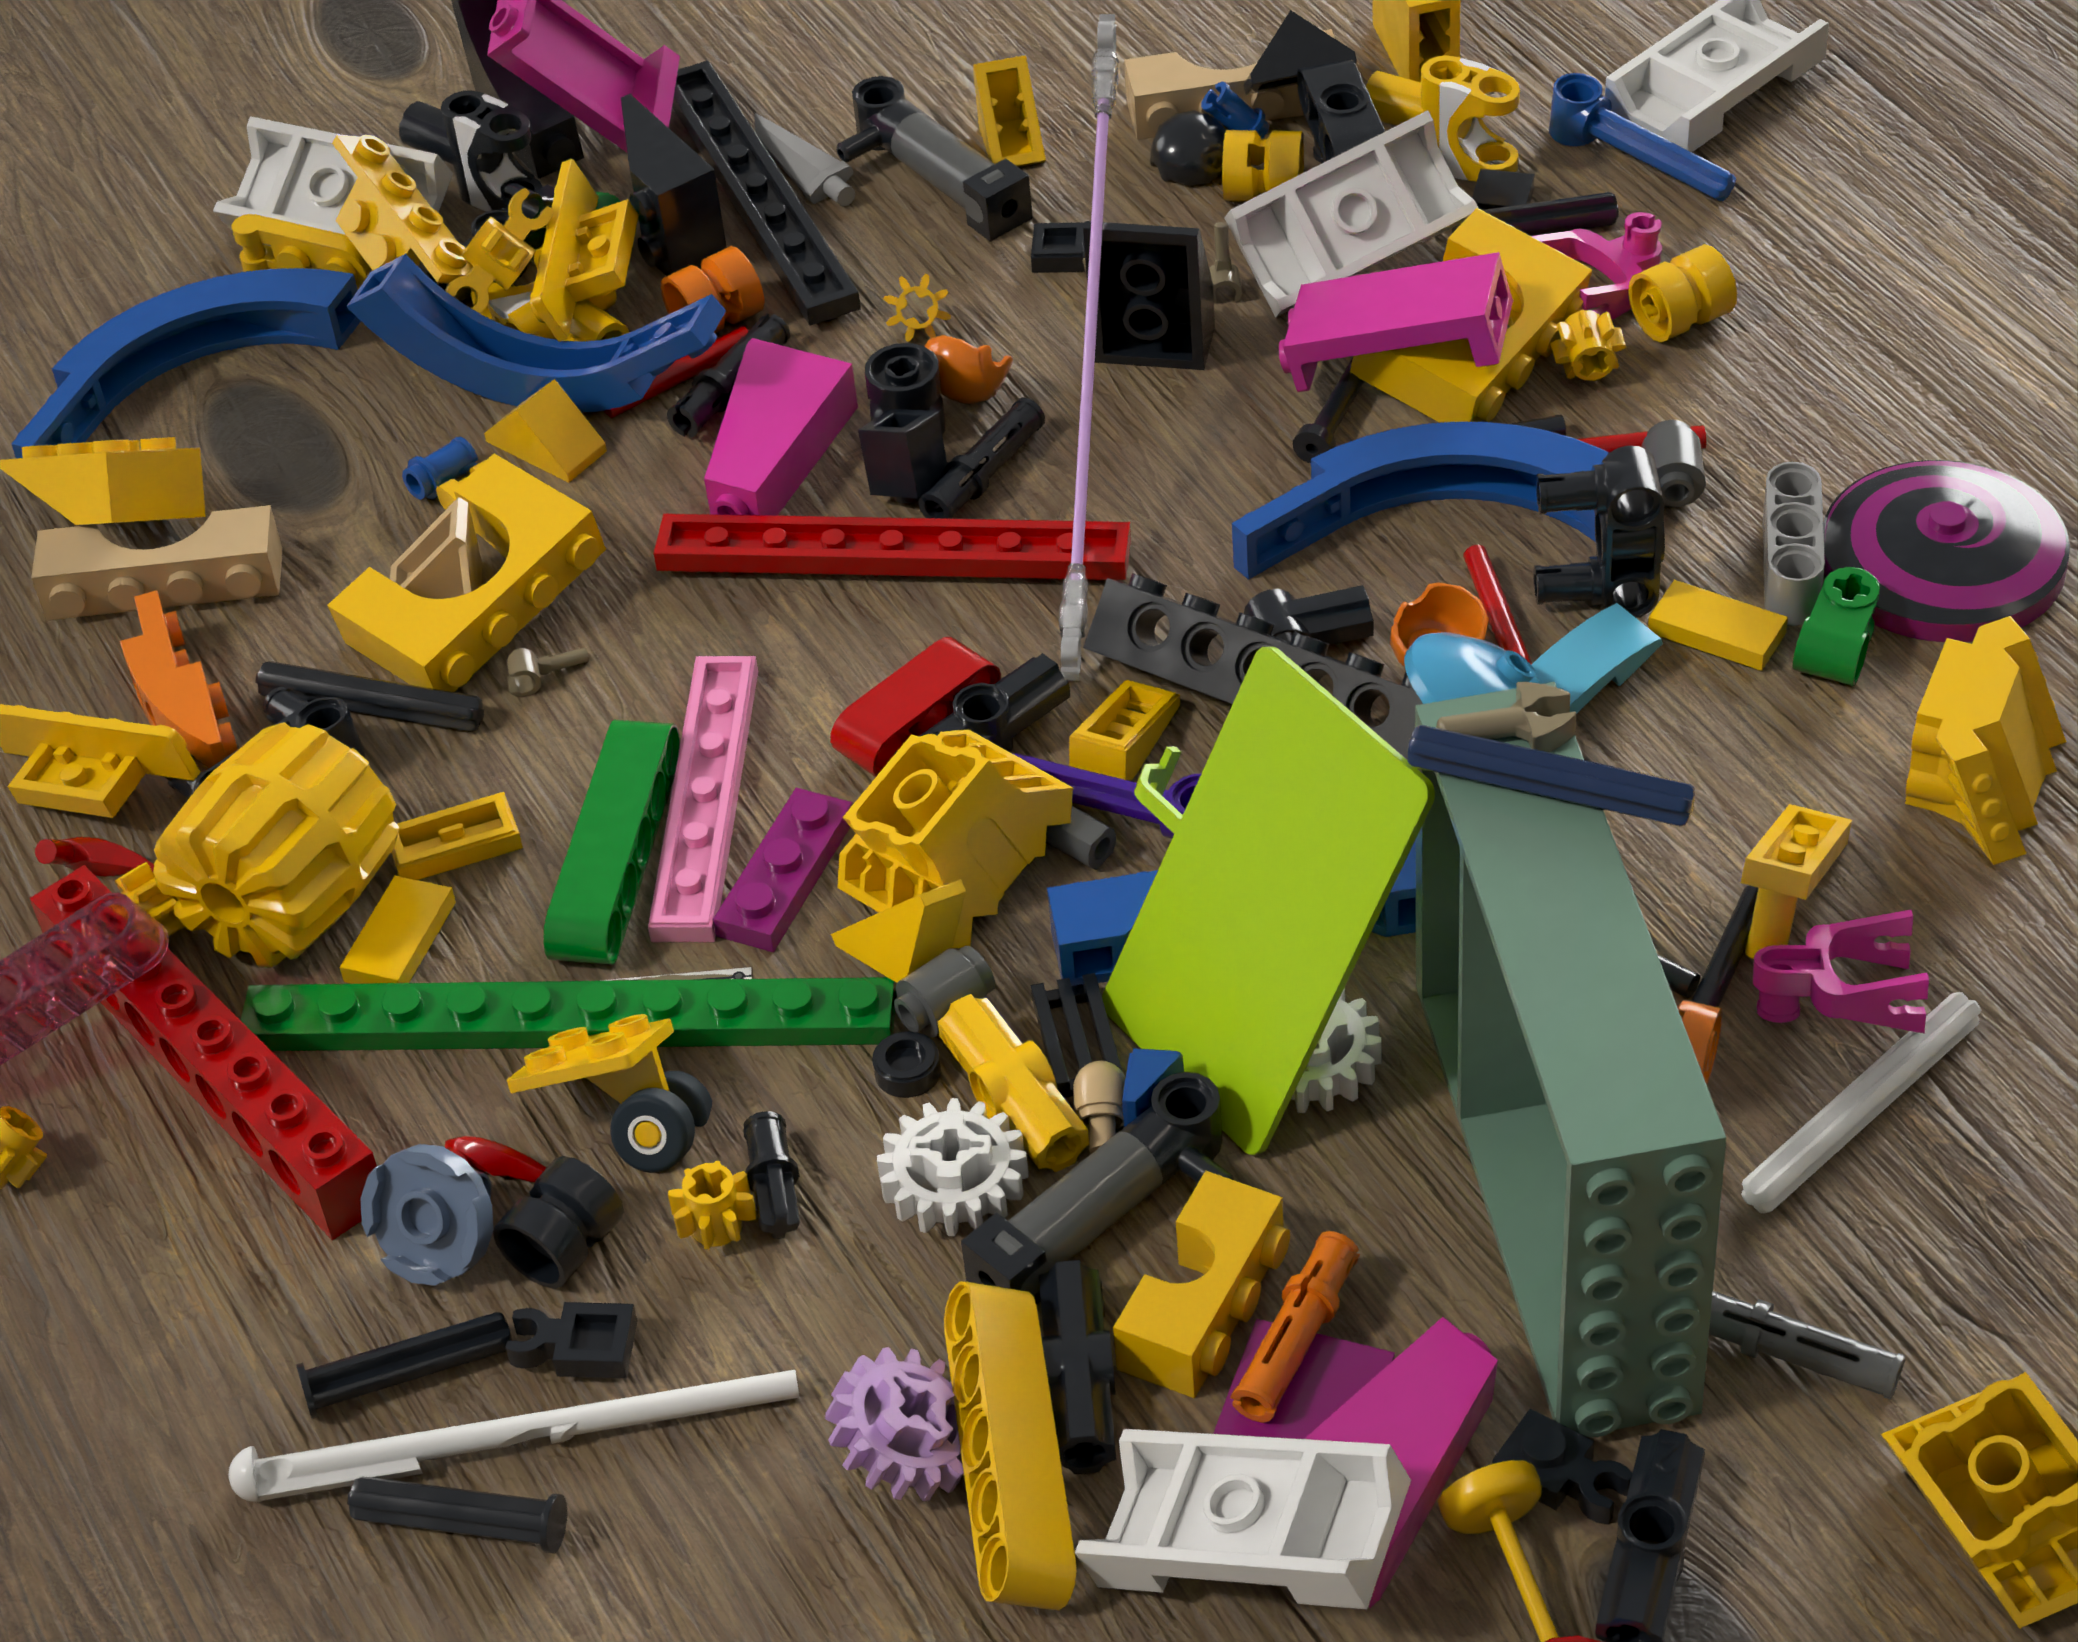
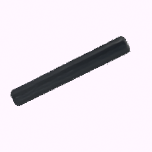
[255,661,484,732]

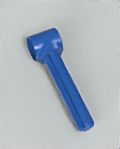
[1549,73,1736,201]

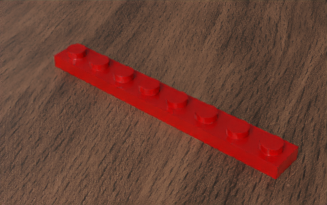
[653,514,1131,580]

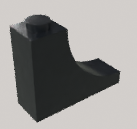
[451,0,584,179]

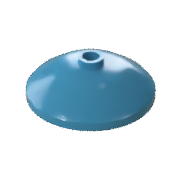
[1404,632,1543,704]

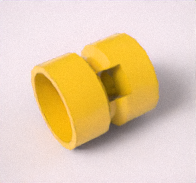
[1222,130,1304,202]
[1628,244,1737,342]

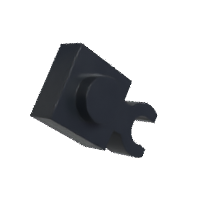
[506,1302,638,1379]
[1492,1409,1632,1525]

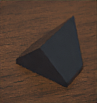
[1244,10,1357,95]

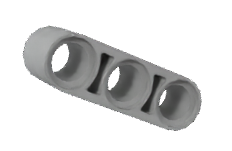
[1762,462,1825,626]

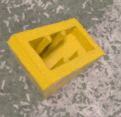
[973,55,1046,167]
[484,379,607,483]
[831,879,966,983]

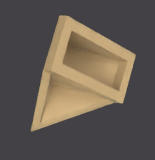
[390,497,483,599]

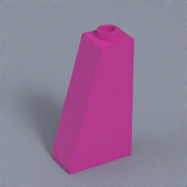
[704,338,858,516]
[1305,1317,1498,1608]

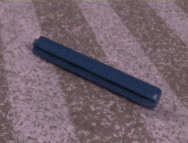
[1408,725,1695,827]

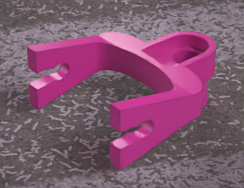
[1531,212,1662,320]
[1753,909,1929,1034]

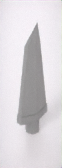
[755,113,855,206]

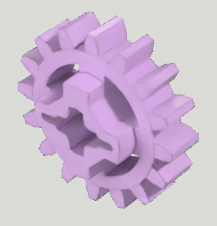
[825,1347,964,1501]

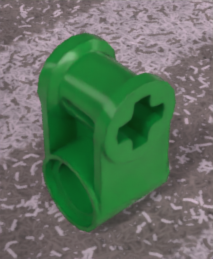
[1792,567,1880,686]

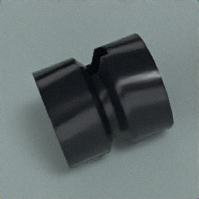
[865,343,945,435]
[493,1156,624,1289]

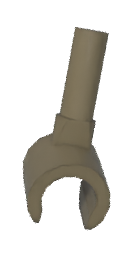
[1210,222,1242,303]
[507,648,589,697]

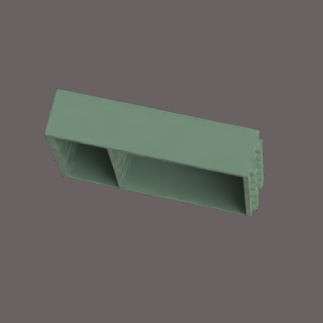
[1415,682,1726,1437]

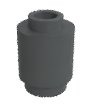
[1641,420,1706,507]
[894,946,995,1038]

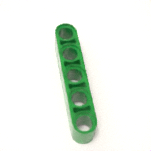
[543,719,680,965]

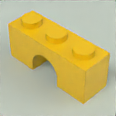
[1113,1171,1290,1399]

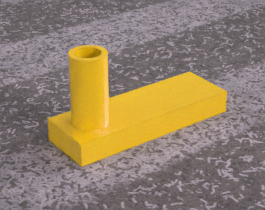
[1741,804,1852,959]

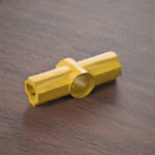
[938,994,1089,1172]

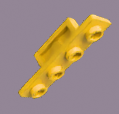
[332,135,473,283]
[530,159,639,342]
[0,704,200,818]

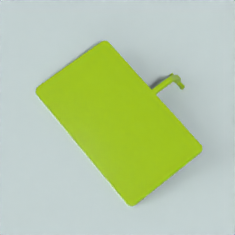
[1102,647,1435,1155]

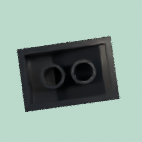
[621,94,727,276]
[1083,221,1215,370]

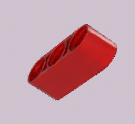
[830,637,1001,777]

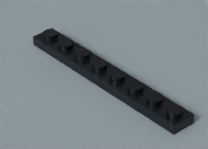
[672,60,861,326]

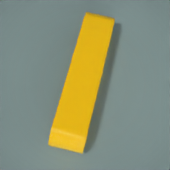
[944,1281,1076,1610]

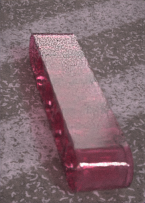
[0,892,169,1066]

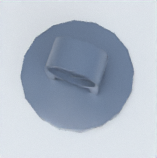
[361,1144,493,1286]

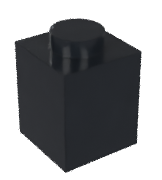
[858,409,948,503]

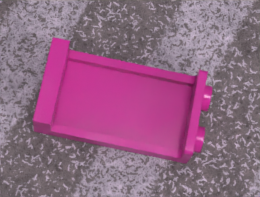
[487,0,680,152]
[1279,252,1513,392]

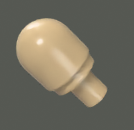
[1073,1061,1126,1153]

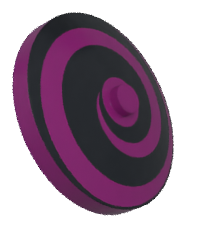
[1823,460,2070,642]

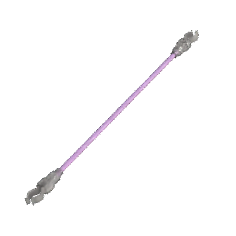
[1059,14,1120,681]

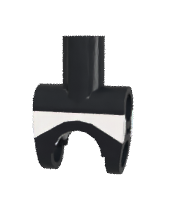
[399,90,543,212]

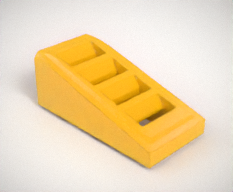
[1069,680,1180,781]

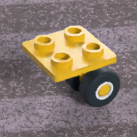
[507,1014,713,1172]

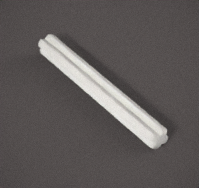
[1741,992,1981,1213]

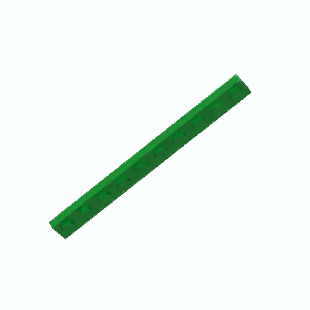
[240,977,897,1051]

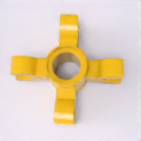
[445,188,553,314]

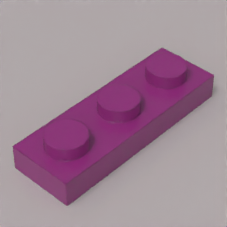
[713,787,853,953]

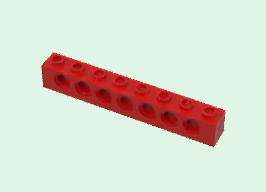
[29,865,377,1241]

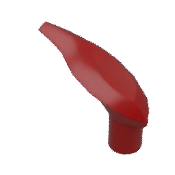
[35,837,154,877]
[445,1136,547,1183]

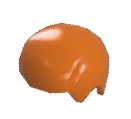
[924,335,1013,404]
[1390,582,1489,667]

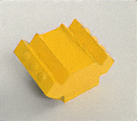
[1905,616,2067,865]
[837,729,1073,949]
[1881,1371,2078,1629]

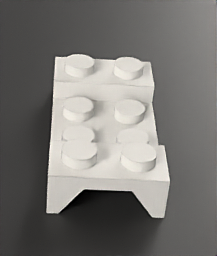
[1605,0,1829,152]
[1224,110,1478,317]
[213,116,453,235]
[1075,1429,1411,1609]

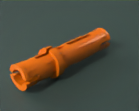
[1231,1231,1360,1422]

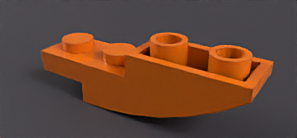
[119,590,238,768]

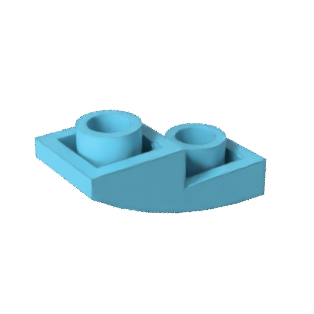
[1531,603,1663,714]

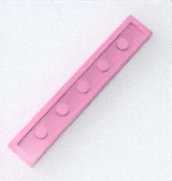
[648,656,758,942]

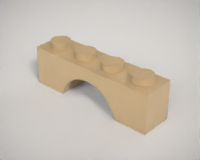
[1124,29,1335,140]
[31,505,283,621]

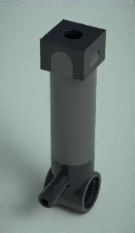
[836,76,1033,242]
[960,1072,1234,1304]

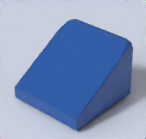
[1122,1048,1184,1127]

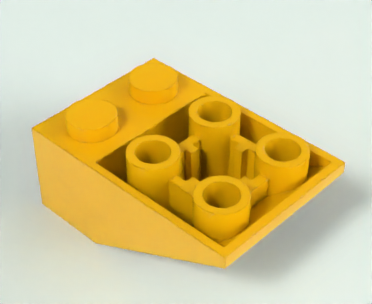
[0,437,206,525]

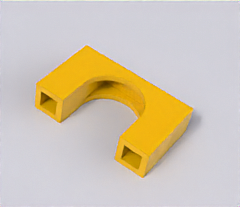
[1350,208,1593,423]
[327,453,606,692]

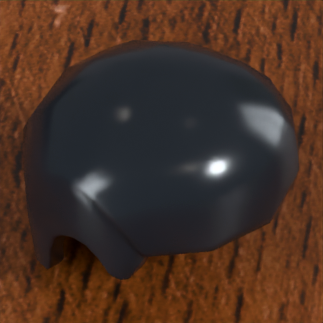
[1150,110,1226,186]

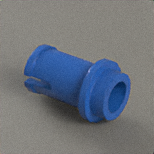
[1201,81,1269,139]
[402,437,478,500]

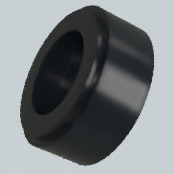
[872,1031,941,1098]

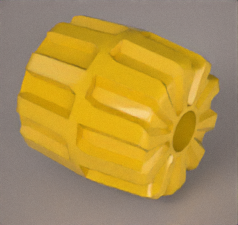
[153,722,399,968]

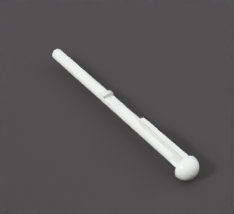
[229,1370,800,1502]

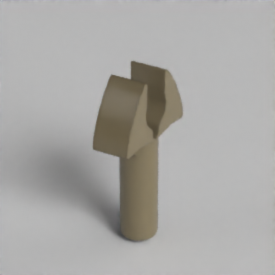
[1436,682,1576,752]

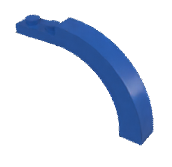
[346,254,726,413]
[11,268,361,459]
[1232,422,1609,580]

